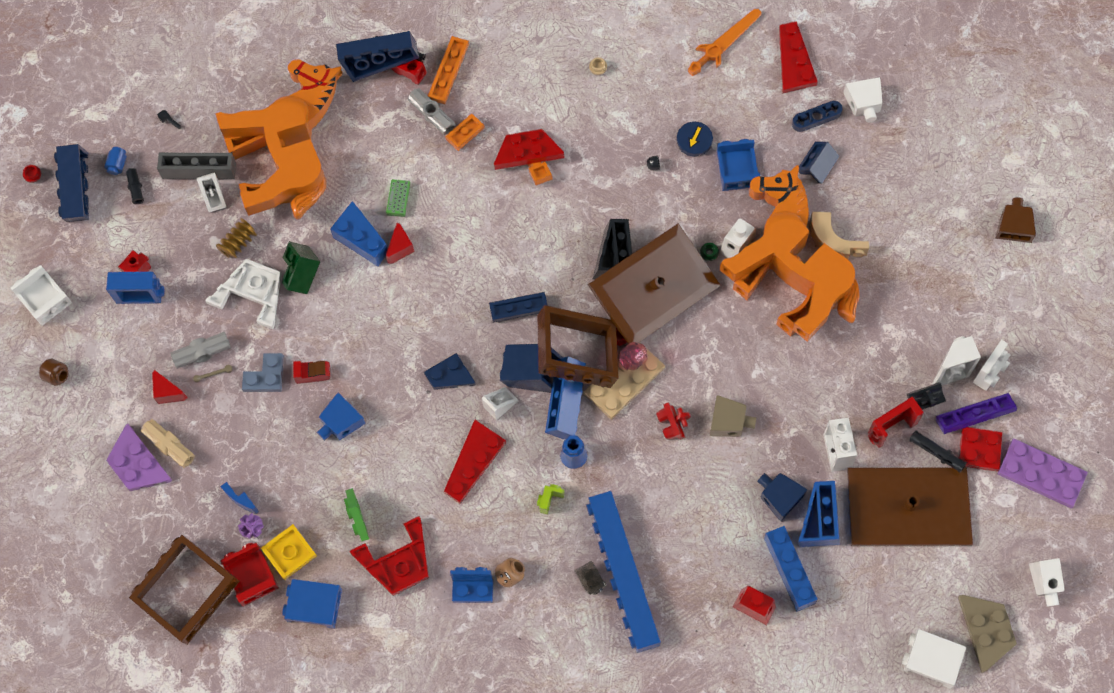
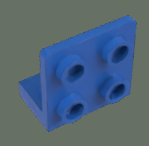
[450,567,493,603]

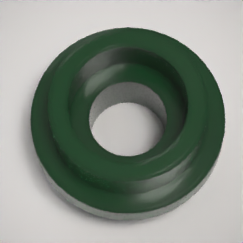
[700,243,719,261]

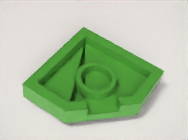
[344,488,369,542]

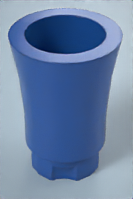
[560,435,587,469]

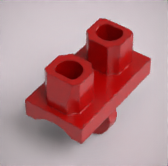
[656,402,691,440]

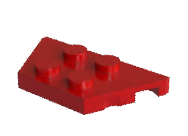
[494,129,565,170]

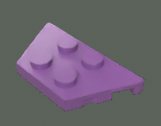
[106,424,172,491]

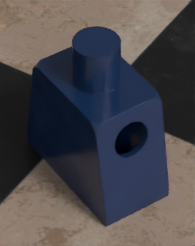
[757,473,808,522]

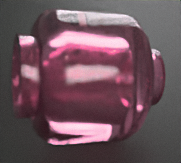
[619,342,648,370]

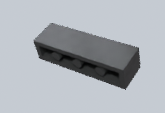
[157,152,236,179]

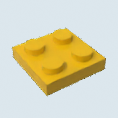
[261,524,317,580]

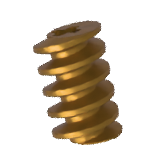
[216,218,257,258]

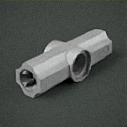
[408,88,456,135]
[171,332,231,369]

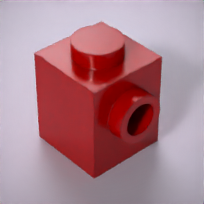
[118,250,151,272]

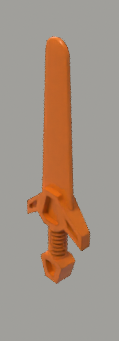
[688,9,761,76]

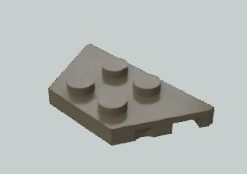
[958,595,1017,673]

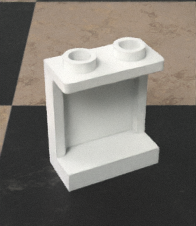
[10,265,72,326]
[902,629,966,689]

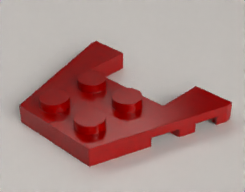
[350,516,429,596]

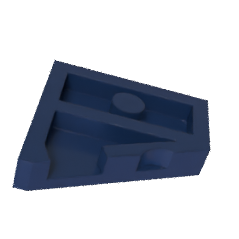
[424,353,476,390]

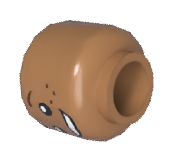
[495,558,525,588]

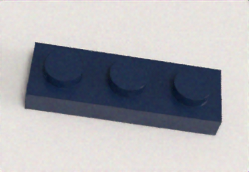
[489,292,548,323]

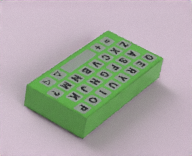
[386,179,410,217]

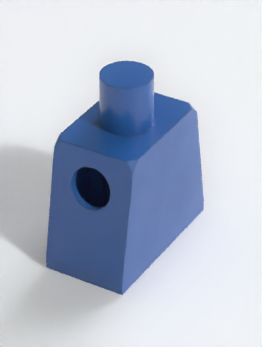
[316,392,365,441]

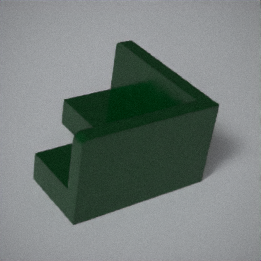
[282,241,321,294]

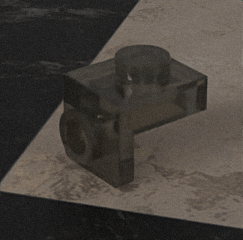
[574,561,607,595]

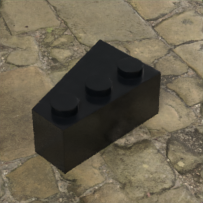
[592,219,633,280]

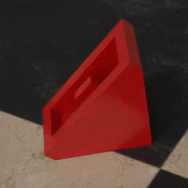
[386,223,415,264]
[152,370,188,404]

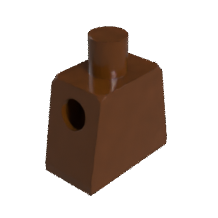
[995,197,1036,243]

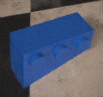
[798,481,840,547]

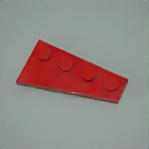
[444,419,506,504]

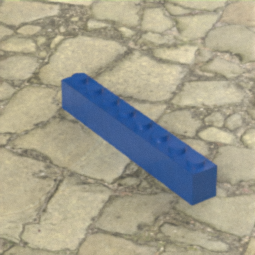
[586,491,661,653]

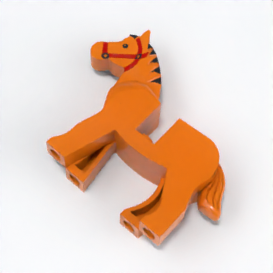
[215,59,343,220]

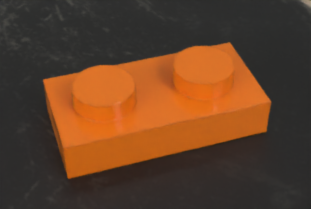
[445,113,485,151]

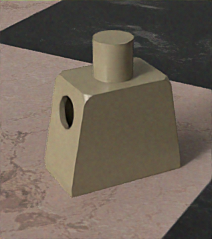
[709,395,757,437]

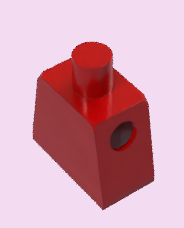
[733,586,776,626]

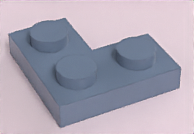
[242,353,284,392]

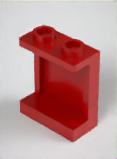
[868,397,924,448]
[220,543,279,607]

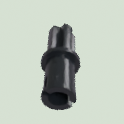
[126,168,144,204]

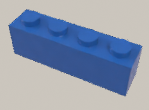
[545,356,586,439]
[764,526,818,612]

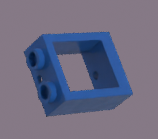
[106,272,165,304]

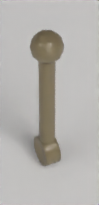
[193,365,233,382]

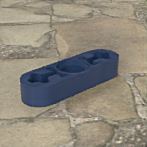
[792,101,843,132]

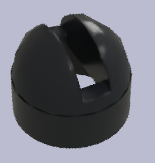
[647,155,660,171]

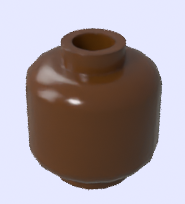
[39,358,69,386]

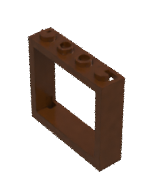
[537,305,619,388]
[129,534,240,645]

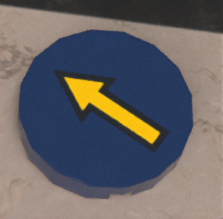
[676,121,713,157]

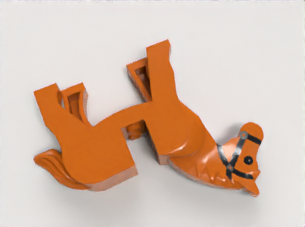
[720,165,860,342]

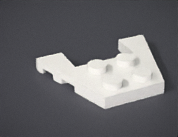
[206,259,281,329]

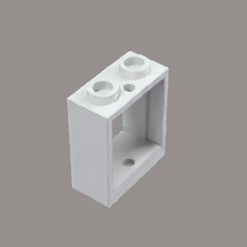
[823,417,857,472]

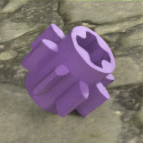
[238,513,264,539]

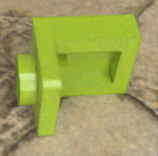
[537,484,565,515]

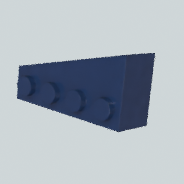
[336,31,419,82]
[54,144,89,222]

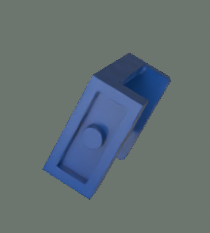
[717,139,760,191]
[282,579,342,629]

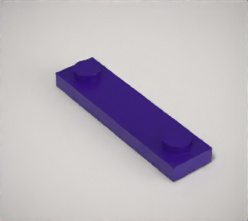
[935,393,1017,434]

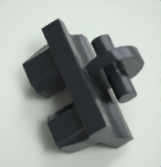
[907,382,946,410]

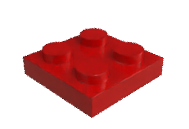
[959,427,1003,472]

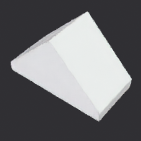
[197,172,226,212]
[482,387,518,421]

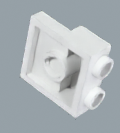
[973,339,1010,391]

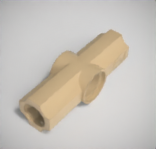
[141,419,195,468]

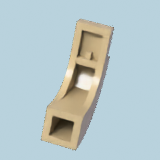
[810,212,869,260]

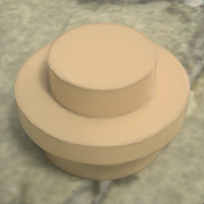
[589,57,607,75]

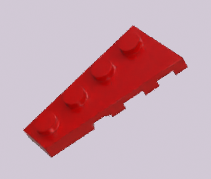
[779,21,818,94]

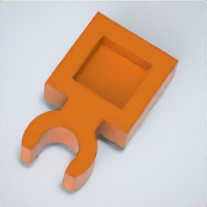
[528,162,553,185]

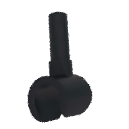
[157,110,181,129]

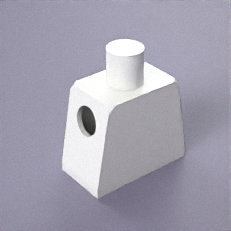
[844,77,882,123]
[720,218,756,258]
[1029,558,1064,607]

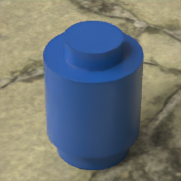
[104,147,127,175]

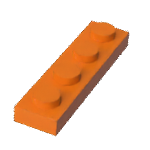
[428,36,469,104]

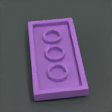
[997,438,1088,509]

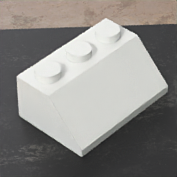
[932,336,981,386]

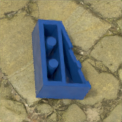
[330,201,388,267]

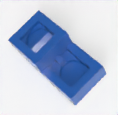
[220,482,259,514]

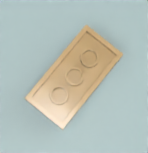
[584,342,665,420]

